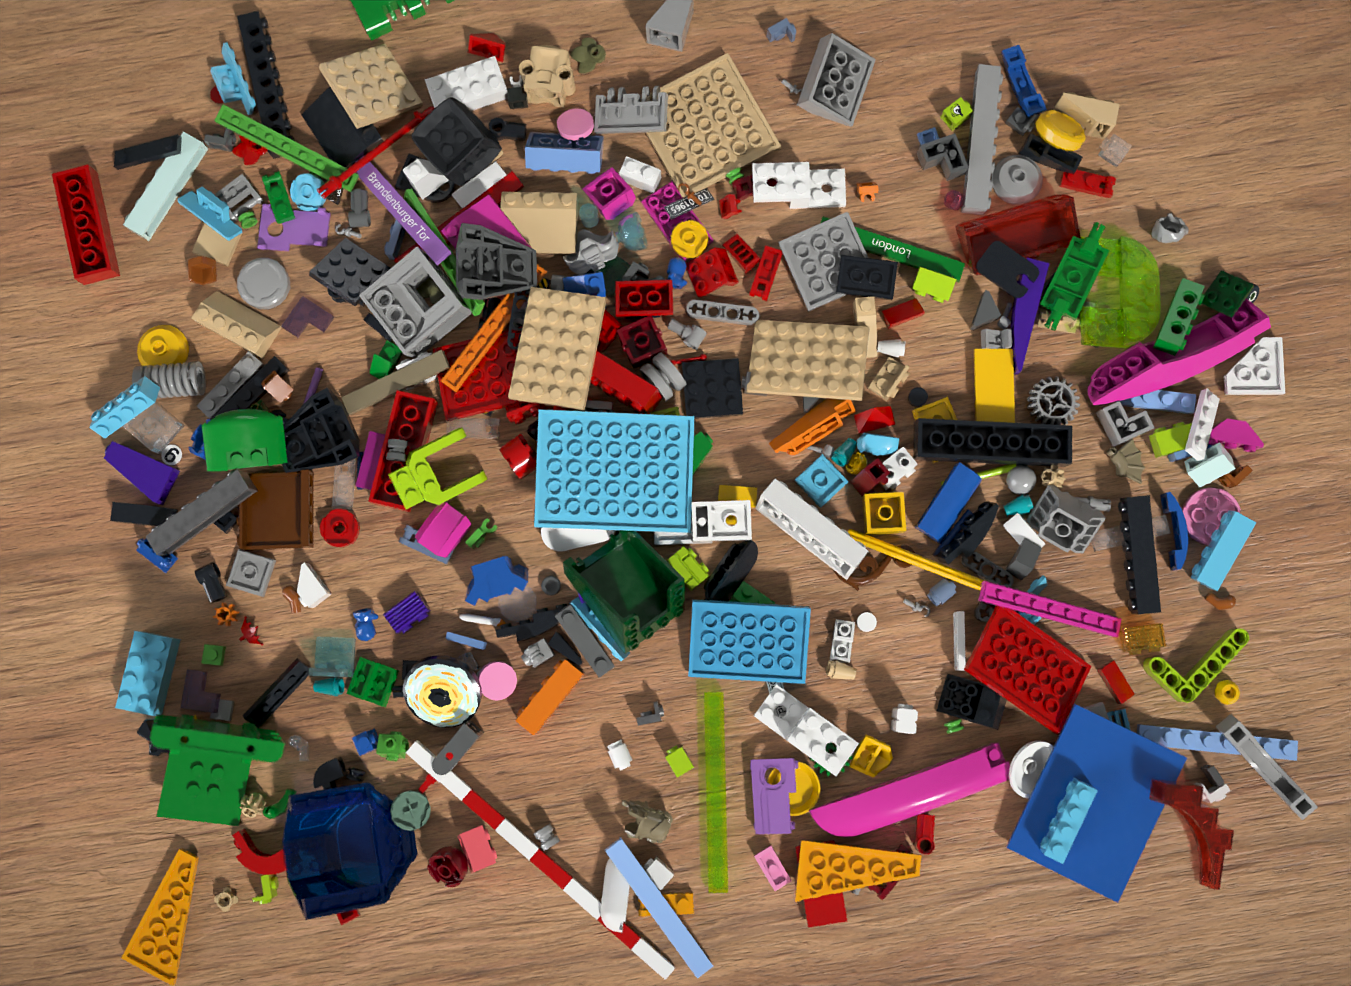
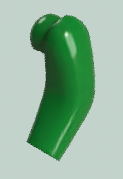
[263,788,297,819]

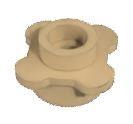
[214,887,238,912]

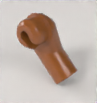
[282,585,301,613]
[1204,592,1236,610]

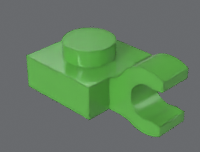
[465,518,498,549]

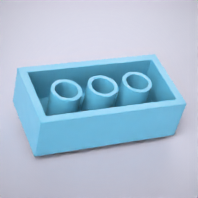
[115,631,181,716]

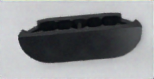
[704,540,758,602]

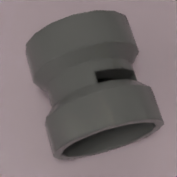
[386,439,408,462]

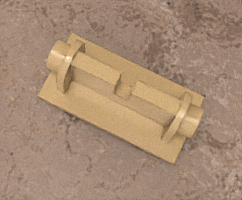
[1037,309,1080,334]

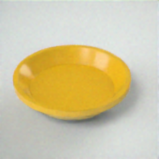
[137,325,189,366]
[767,761,820,816]

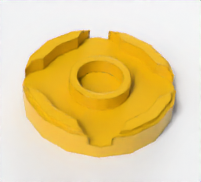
[671,220,708,258]

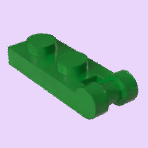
[261,171,296,224]

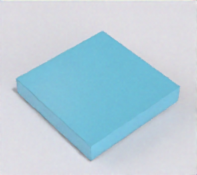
[794,454,849,508]

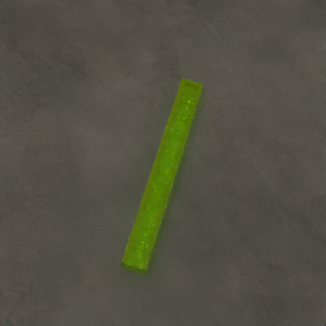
[704,692,728,893]

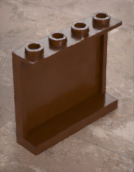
[237,470,314,550]

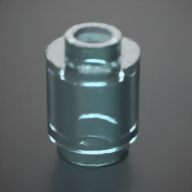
[579,204,599,227]

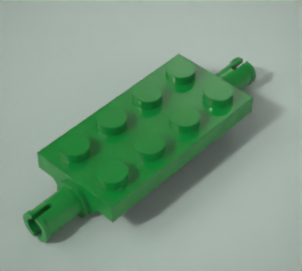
[1040,222,1109,331]

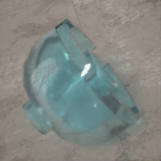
[615,212,648,251]

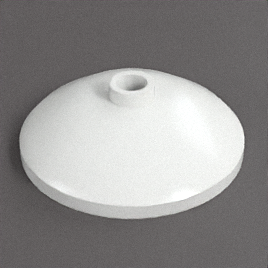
[1009,741,1054,799]

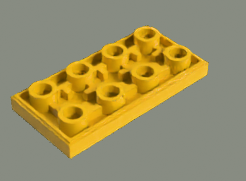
[974,349,1015,423]

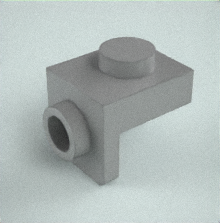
[981,329,1012,349]

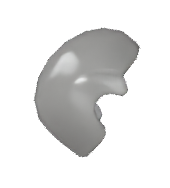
[1006,465,1036,495]

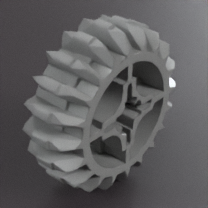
[1027,376,1080,425]

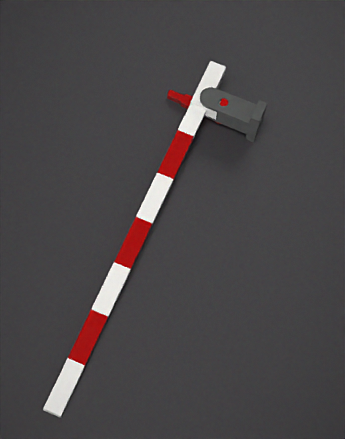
[406,720,675,980]

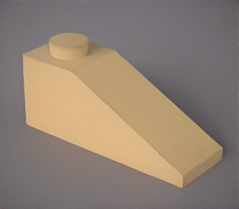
[853,297,877,358]

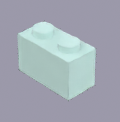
[1184,442,1235,487]

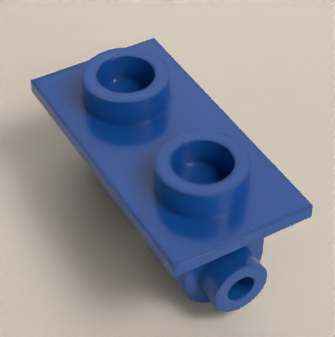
[136,538,178,573]

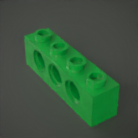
[1153,278,1205,356]

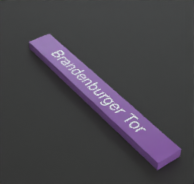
[355,155,452,266]

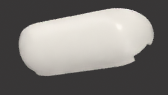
[600,850,632,932]

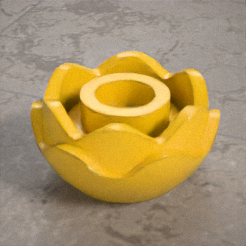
[845,452,867,474]
[1214,680,1240,705]

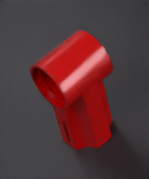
[914,814,935,855]

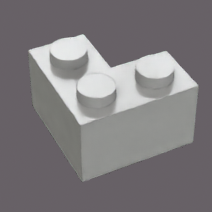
[1096,401,1155,447]

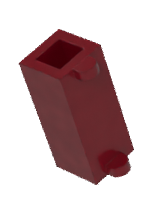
[850,458,890,497]

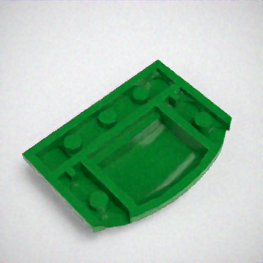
[202,409,287,471]

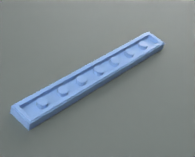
[605,838,713,979]

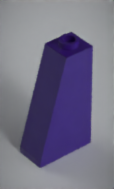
[104,441,180,505]

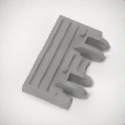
[594,86,668,134]

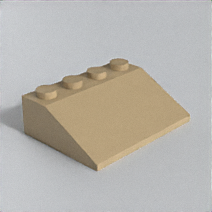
[501,192,578,254]

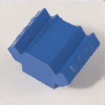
[465,556,529,606]

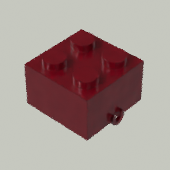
[617,316,667,369]

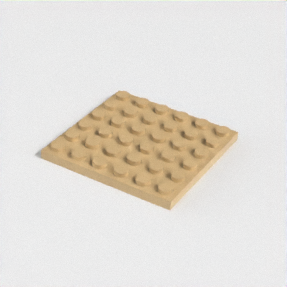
[640,53,781,198]

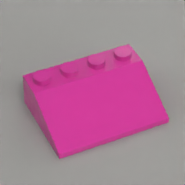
[441,195,532,249]

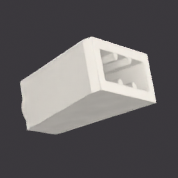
[403,159,449,200]

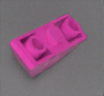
[1208,418,1264,452]

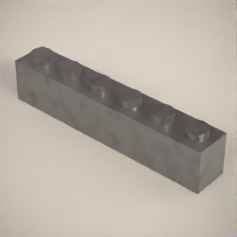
[146,469,258,557]

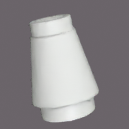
[878,339,906,358]

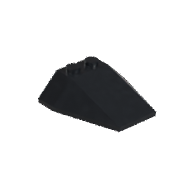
[282,387,360,473]

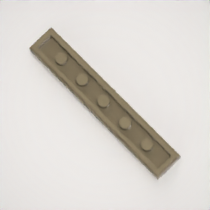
[342,350,450,415]

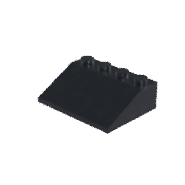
[301,87,383,169]

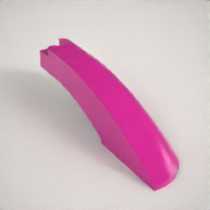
[1087,298,1271,405]
[809,742,1010,837]

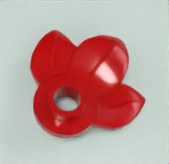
[232,134,267,165]

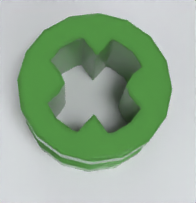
[726,167,744,184]
[238,212,258,229]
[944,719,964,734]

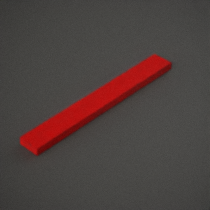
[394,171,524,264]

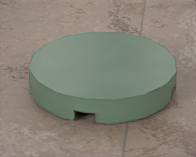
[390,790,431,831]

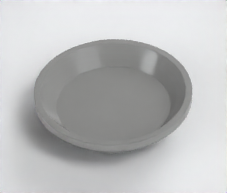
[991,155,1043,205]

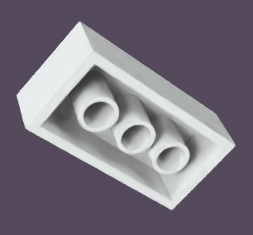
[425,56,508,111]

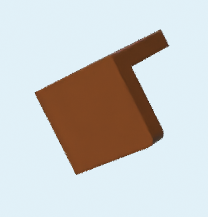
[188,256,217,285]

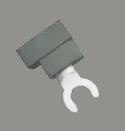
[508,75,529,109]

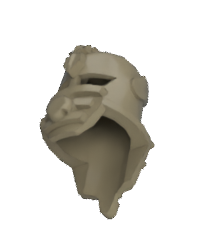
[622,800,673,843]

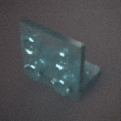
[309,637,356,677]

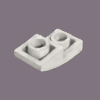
[1003,513,1046,547]
[830,619,855,663]

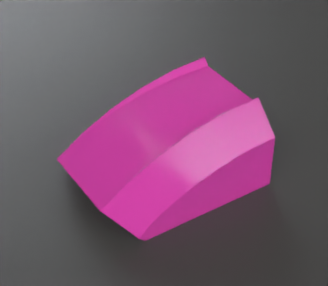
[582,167,636,220]
[415,502,471,558]

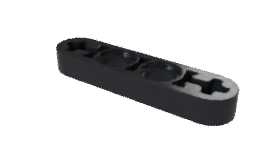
[507,289,530,351]

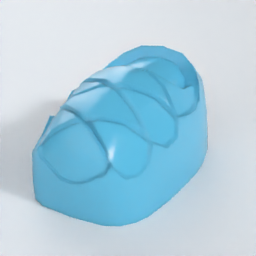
[857,433,900,456]

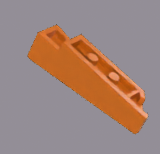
[769,398,856,455]

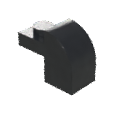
[313,757,348,790]

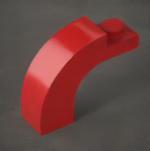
[232,829,302,875]

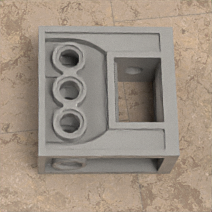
[359,247,472,358]

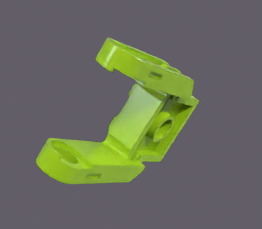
[388,427,488,509]

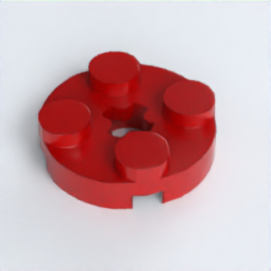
[320,509,360,548]

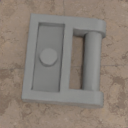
[214,174,264,223]

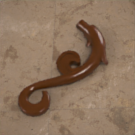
[834,544,915,591]

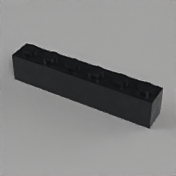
[1118,495,1161,615]

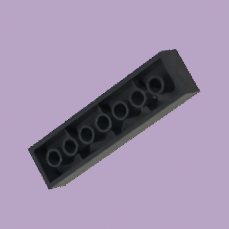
[913,418,1072,467]

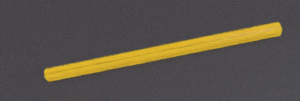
[847,529,985,591]

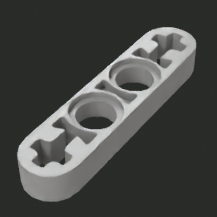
[686,300,759,326]

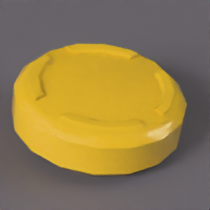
[1035,110,1086,151]

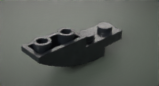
[936,501,999,565]
[496,604,567,642]

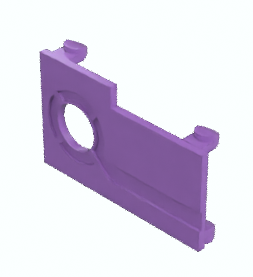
[257,203,330,251]
[750,758,799,834]

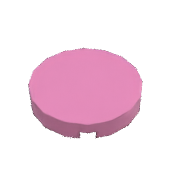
[557,109,594,140]
[478,661,517,701]

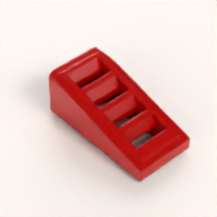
[722,234,761,274]

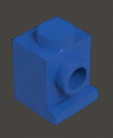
[352,728,379,756]

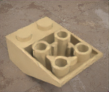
[1054,92,1120,140]

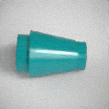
[831,438,857,467]
[1003,495,1034,516]
[313,677,345,697]

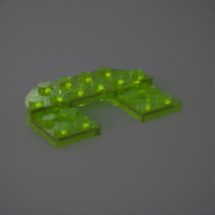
[1080,236,1161,348]

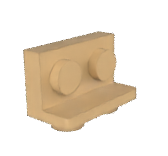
[868,356,910,401]

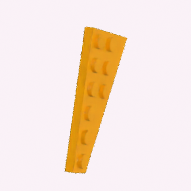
[795,840,921,902]
[121,848,199,986]

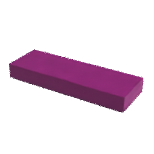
[355,431,385,490]

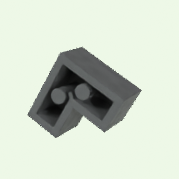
[916,133,968,181]

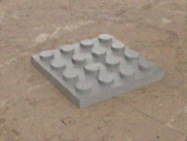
[778,212,868,312]

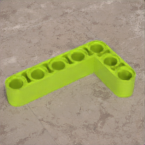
[1143,628,1249,703]

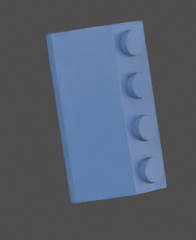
[525,132,604,174]

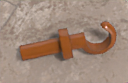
[678,183,702,206]

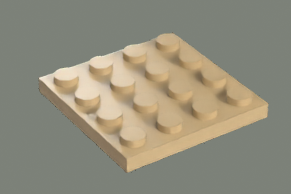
[319,44,423,129]

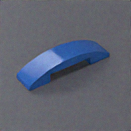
[1001,45,1047,117]
[1160,492,1188,571]

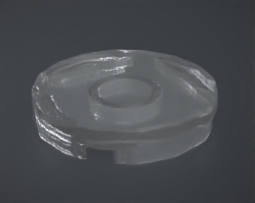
[498,585,537,622]

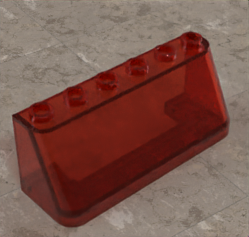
[955,194,1081,275]

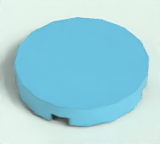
[290,173,326,211]

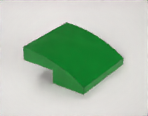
[346,657,399,707]

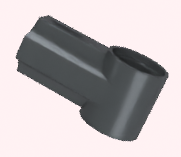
[348,189,371,228]

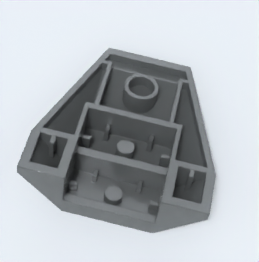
[456,223,537,300]

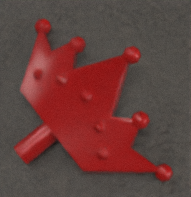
[239,616,264,646]

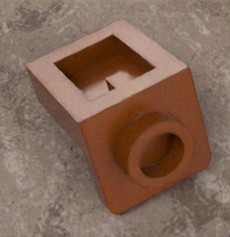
[1219,465,1253,488]

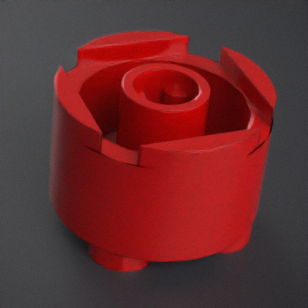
[499,433,537,479]

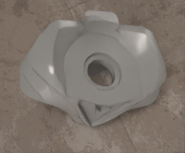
[563,229,619,274]

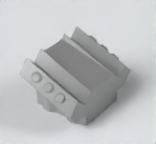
[1026,485,1106,553]

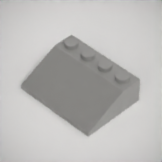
[797,33,876,127]

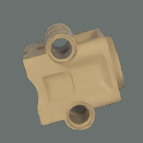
[519,45,576,108]

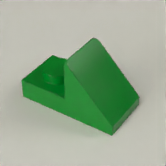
[369,341,403,379]

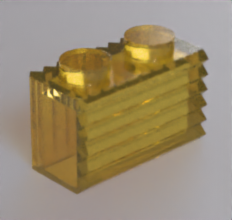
[1119,623,1167,655]

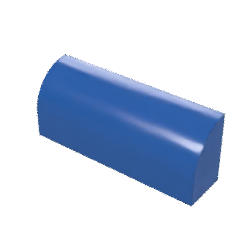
[914,462,982,544]

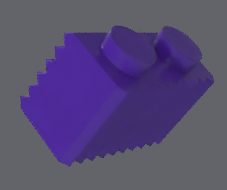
[383,591,431,634]

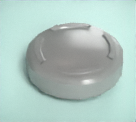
[237,258,290,309]

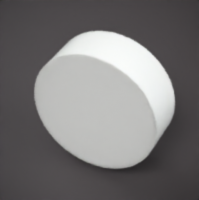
[856,612,877,632]

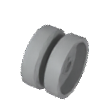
[639,352,686,402]

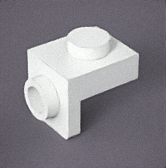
[1193,783,1231,803]

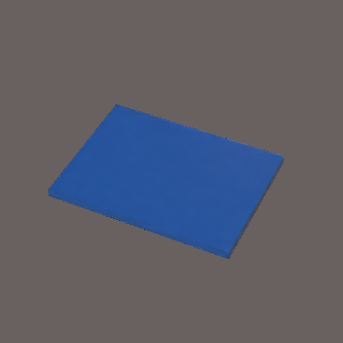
[1006,704,1187,903]

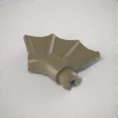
[1107,439,1145,484]

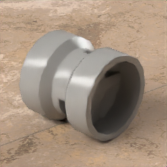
[534,824,560,851]

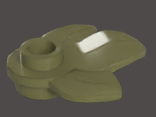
[570,37,606,74]
[417,274,449,304]

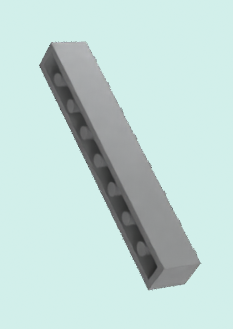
[961,64,1003,215]

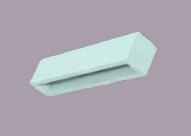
[123,131,208,241]

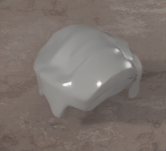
[1151,213,1189,243]

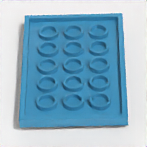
[688,600,811,684]

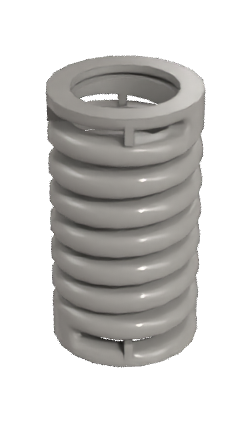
[132,361,206,399]

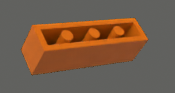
[515,659,584,736]

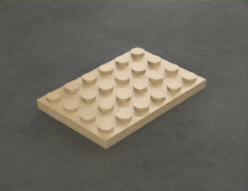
[508,287,607,410]
[746,320,870,401]

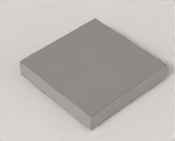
[226,549,276,597]

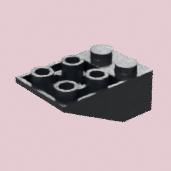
[937,673,1007,730]

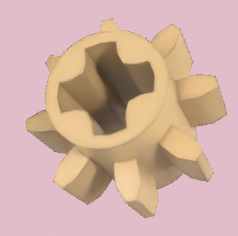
[1040,465,1066,488]
[240,792,266,818]

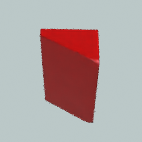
[881,298,925,329]
[1097,660,1135,704]

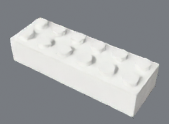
[755,479,868,580]

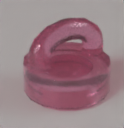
[944,190,963,210]

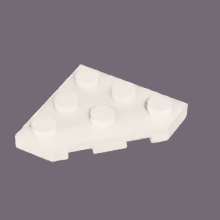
[1224,337,1285,395]

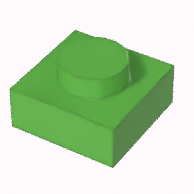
[201,644,226,666]

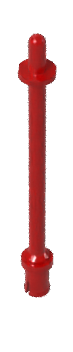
[317,106,435,199]

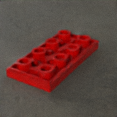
[795,840,848,928]

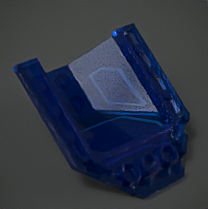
[282,782,418,920]

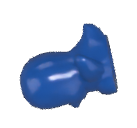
[666,257,687,289]
[353,608,379,641]

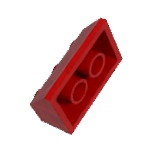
[615,280,673,317]

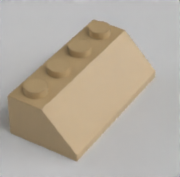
[191,291,282,359]

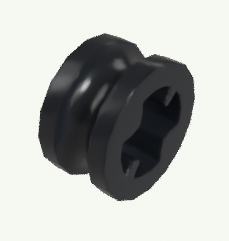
[346,767,366,782]

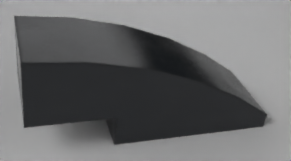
[1019,133,1083,174]
[110,502,178,527]

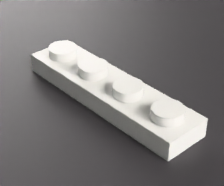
[1185,388,1220,461]

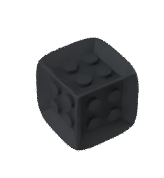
[411,97,502,186]

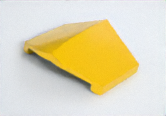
[849,735,893,778]

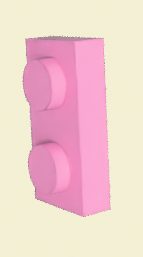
[754,845,792,891]

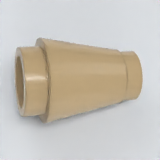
[826,660,856,680]

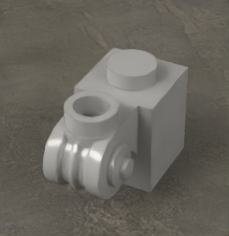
[521,638,555,668]

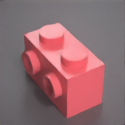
[457,825,497,874]

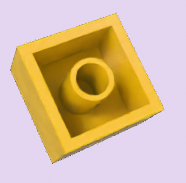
[862,492,906,535]

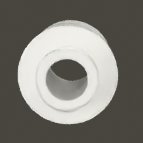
[607,740,633,771]

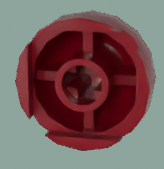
[427,846,468,887]

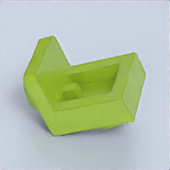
[252,874,279,904]

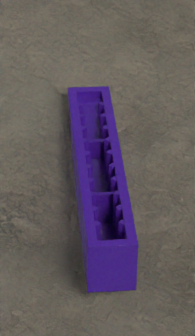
[1011,258,1049,375]

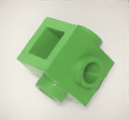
[376,731,409,761]

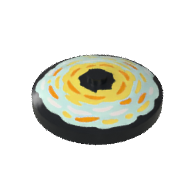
[403,655,482,728]

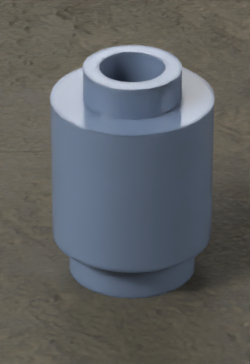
[927,578,957,606]

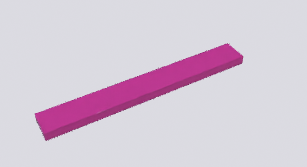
[978,581,1122,638]

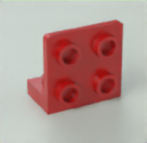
[686,247,739,298]
[505,402,547,425]

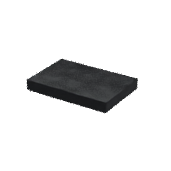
[836,255,898,300]

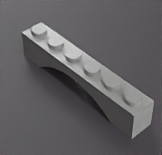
[1216,714,1318,820]

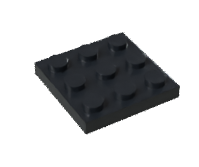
[309,238,391,306]
[682,358,743,419]

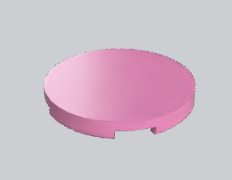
[1182,488,1241,545]

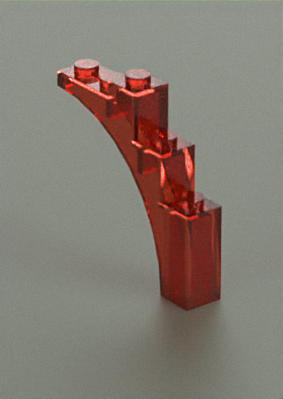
[1149,779,1234,890]

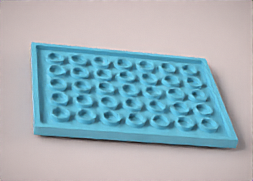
[534,410,694,533]

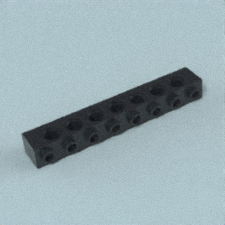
[237,11,295,159]

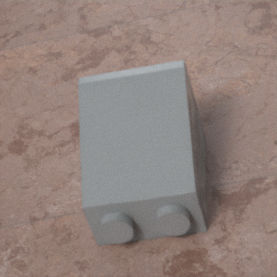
[646,0,694,52]

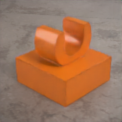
[857,182,878,202]

